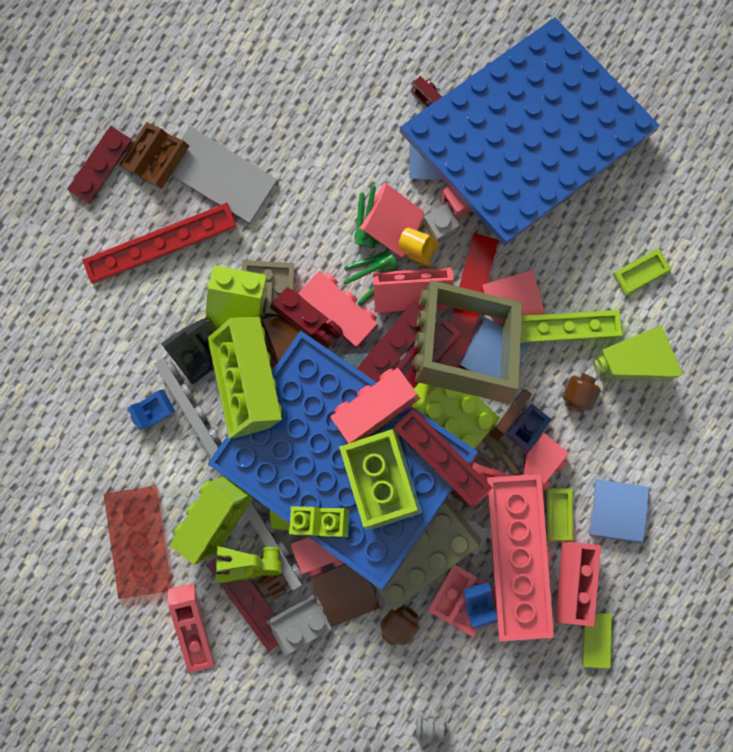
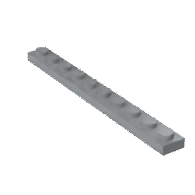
[154,358,304,590]

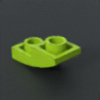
[289,507,350,537]

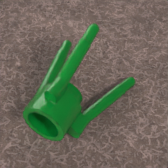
[354,185,381,249]
[344,251,399,305]

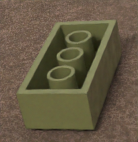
[372,498,481,611]

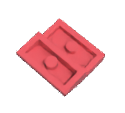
[360,183,424,258]
[482,270,545,326]
[427,565,495,637]

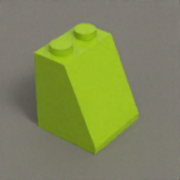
[205,265,266,329]
[593,325,683,382]

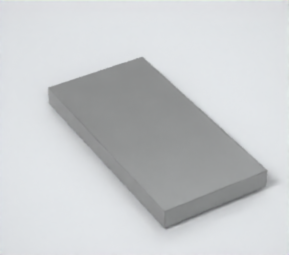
[171,126,278,224]

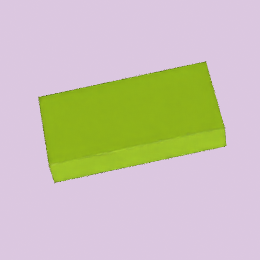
[613,248,672,296]
[546,488,574,542]
[582,613,612,668]

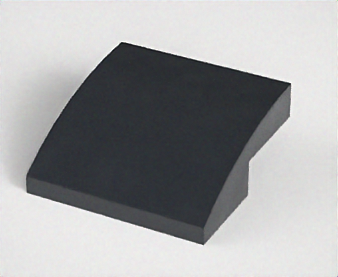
[161,317,217,385]

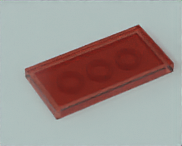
[104,485,172,599]

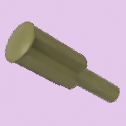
[483,429,521,476]

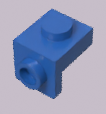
[127,389,176,430]
[463,582,497,629]

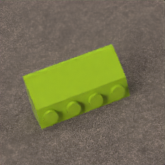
[208,317,282,439]

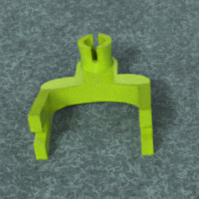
[215,546,282,584]

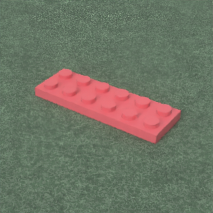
[487,474,554,641]

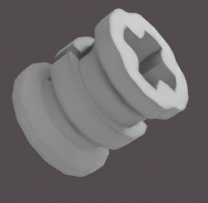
[416,714,444,741]

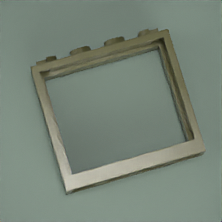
[413,280,522,404]

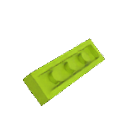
[520,310,622,344]

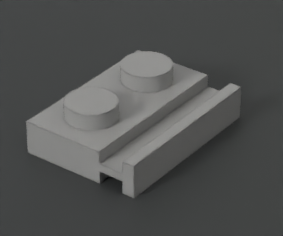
[266,595,332,656]

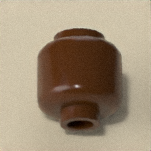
[562,373,601,414]
[380,605,420,646]

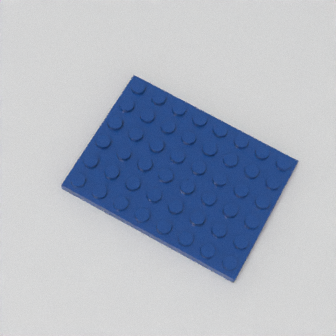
[399,17,660,246]
[208,331,479,590]

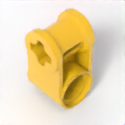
[399,227,440,269]

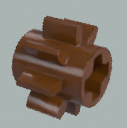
[256,573,289,600]

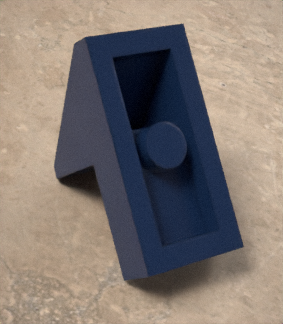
[506,403,552,453]

